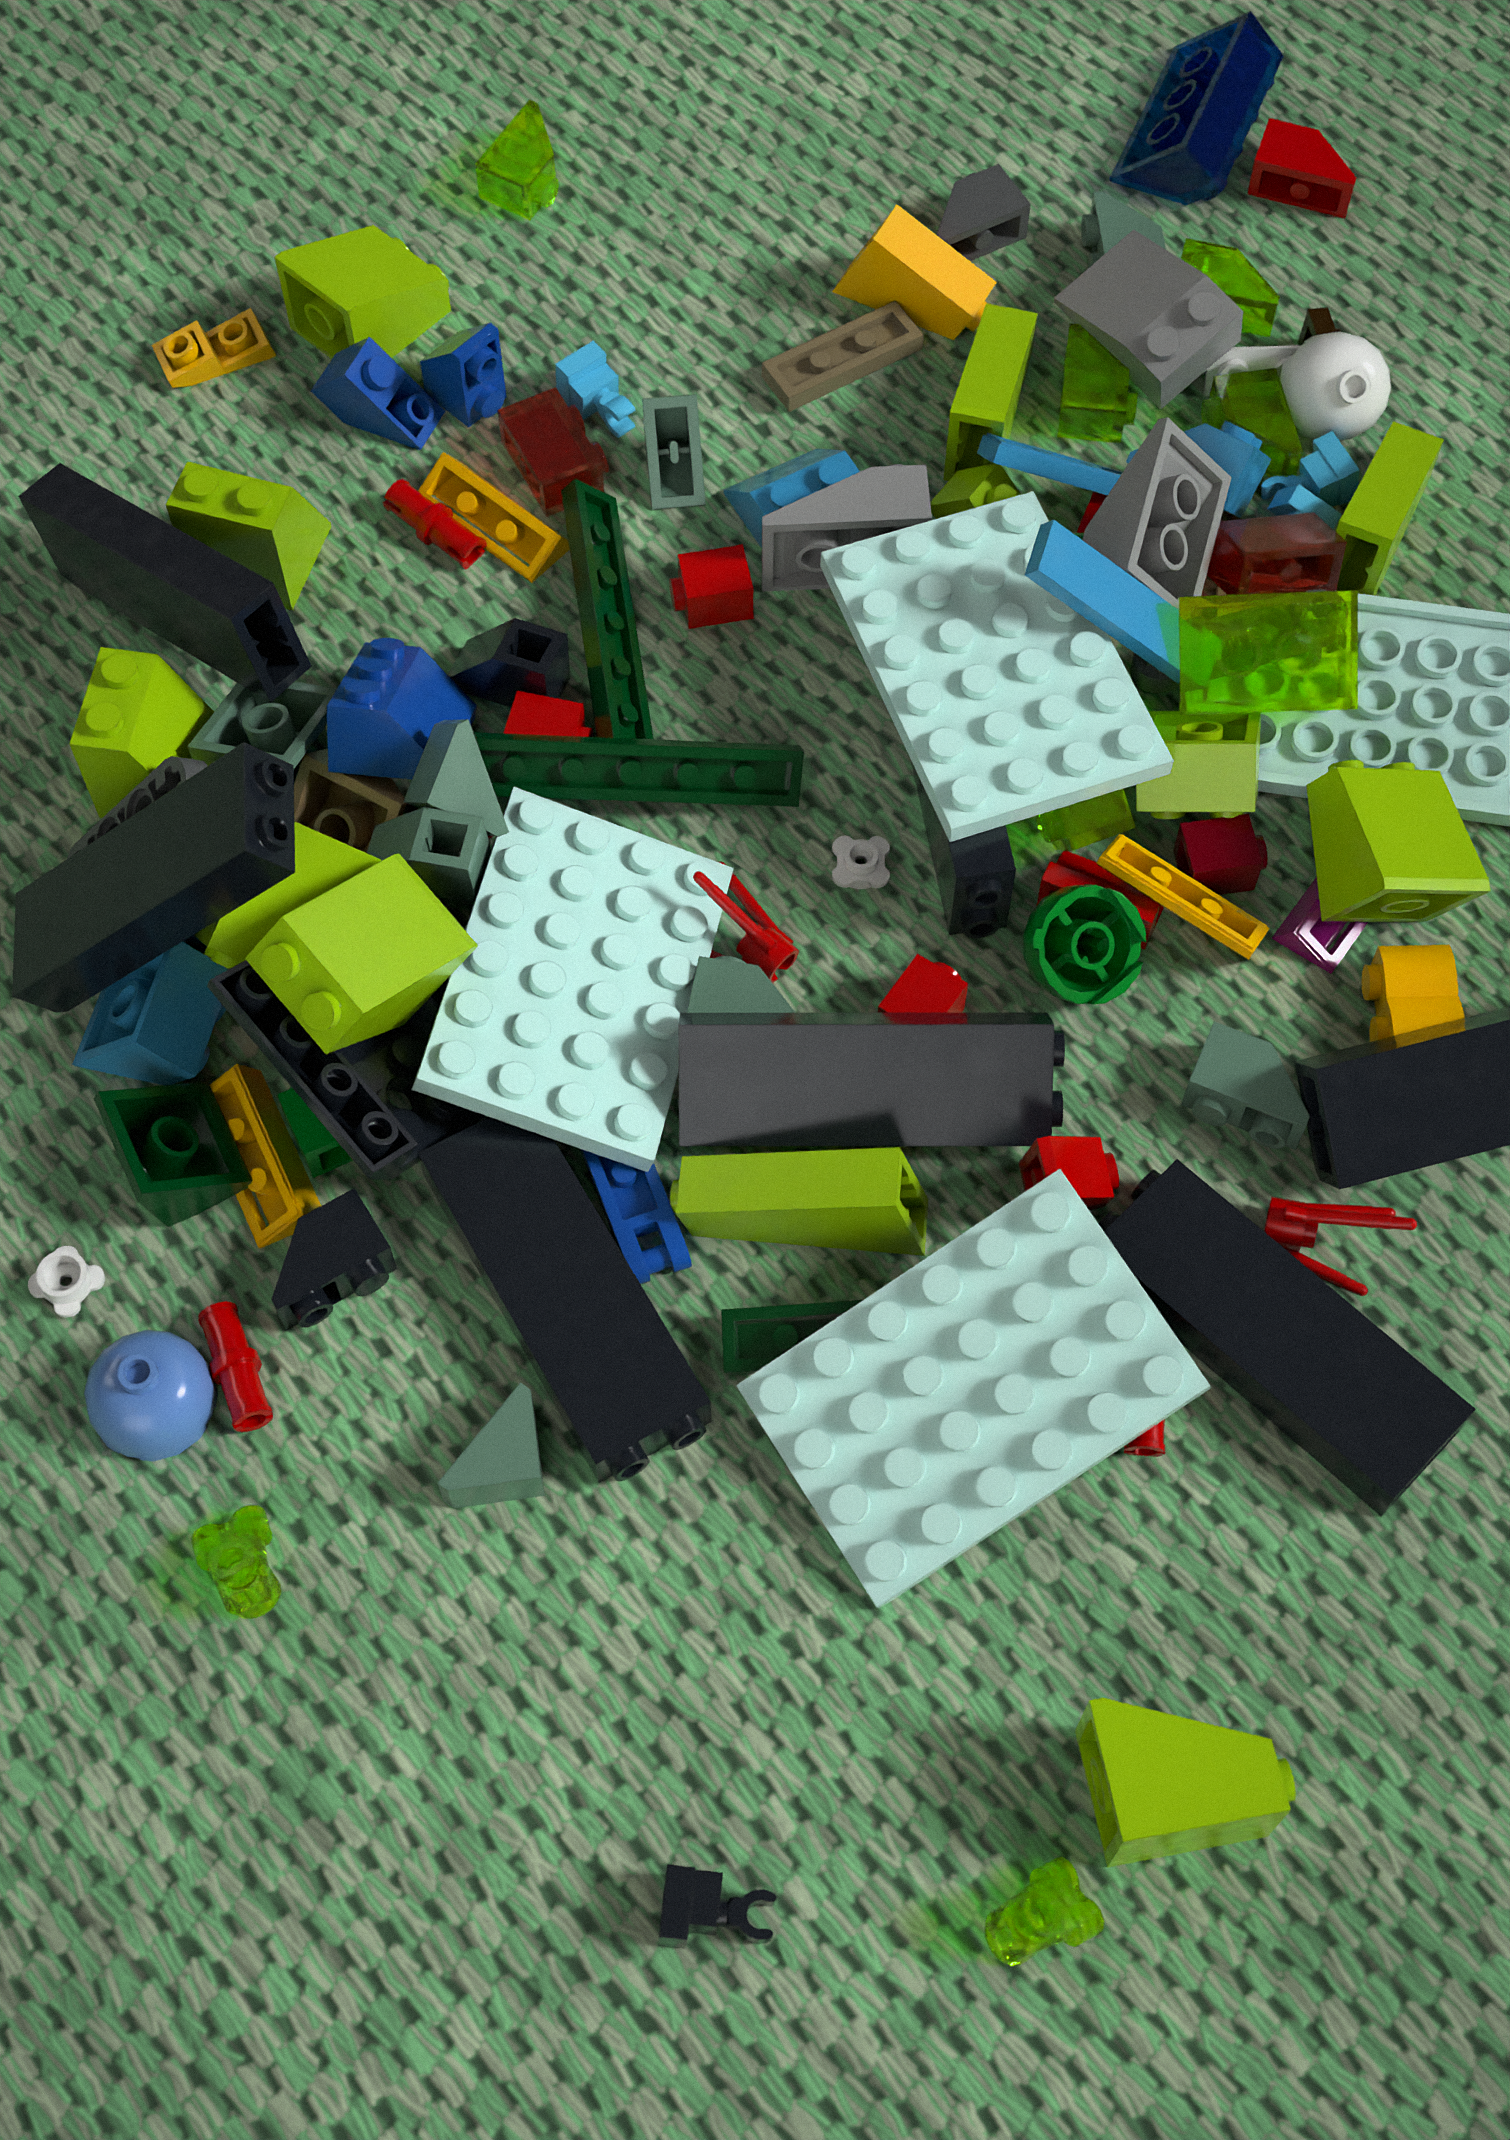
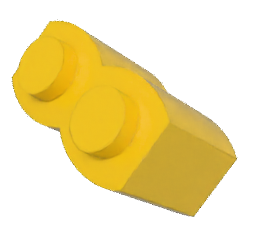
[1362,945,1465,1042]

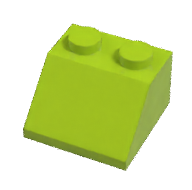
[1136,711,1261,819]

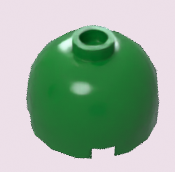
[1023,884,1146,1005]

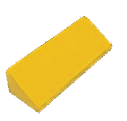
[418,452,570,583]
[1096,834,1270,961]
[210,1064,321,1249]

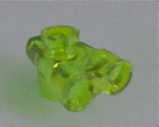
[191,1505,281,1619]
[984,1857,1104,1966]

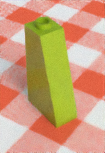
[943,303,1038,481]
[1316,421,1444,596]
[670,1147,929,1256]

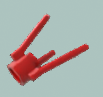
[693,861,799,983]
[1264,1196,1417,1296]

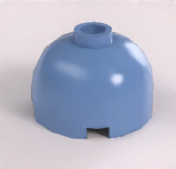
[84,1330,218,1461]

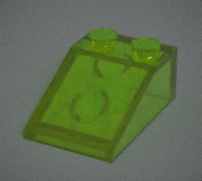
[1178,590,1358,715]

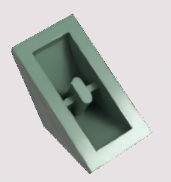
[642,394,706,510]
[403,719,509,837]
[437,1382,545,1509]

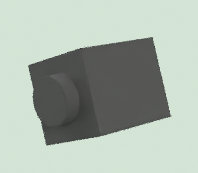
[937,164,1031,261]

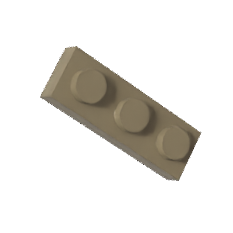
[762,301,924,412]

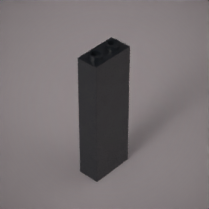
[18,463,312,703]
[12,742,295,1013]
[911,761,1016,939]
[1294,1007,1510,1190]
[678,1012,1065,1146]
[418,1117,712,1483]
[1098,1159,1476,1517]

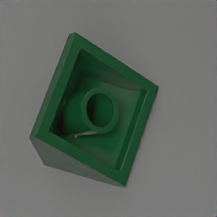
[94,1082,252,1227]

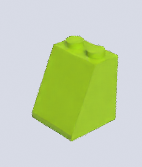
[274,225,451,359]
[166,461,331,610]
[69,647,215,818]
[1306,760,1491,922]
[194,821,381,969]
[245,853,478,1054]
[1075,1698,1296,1868]

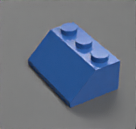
[327,638,477,780]

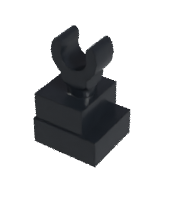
[658,1864,777,1949]

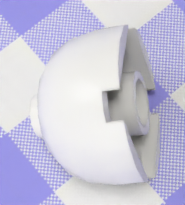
[1278,332,1391,441]

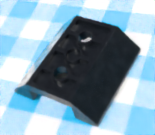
[207,960,486,1180]

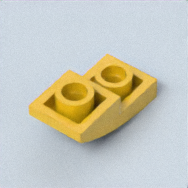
[151,308,277,388]

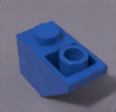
[420,322,507,428]
[311,336,445,450]

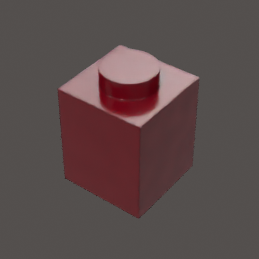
[1173,814,1268,895]

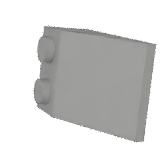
[1054,229,1243,410]
[1083,417,1232,621]
[762,464,932,592]

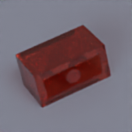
[497,387,609,517]
[1207,512,1347,604]

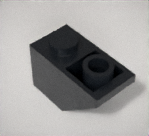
[447,618,570,707]
[271,1188,397,1331]

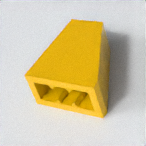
[832,204,996,340]

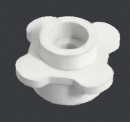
[832,835,890,889]
[28,1246,105,1318]

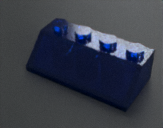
[1109,11,1284,205]

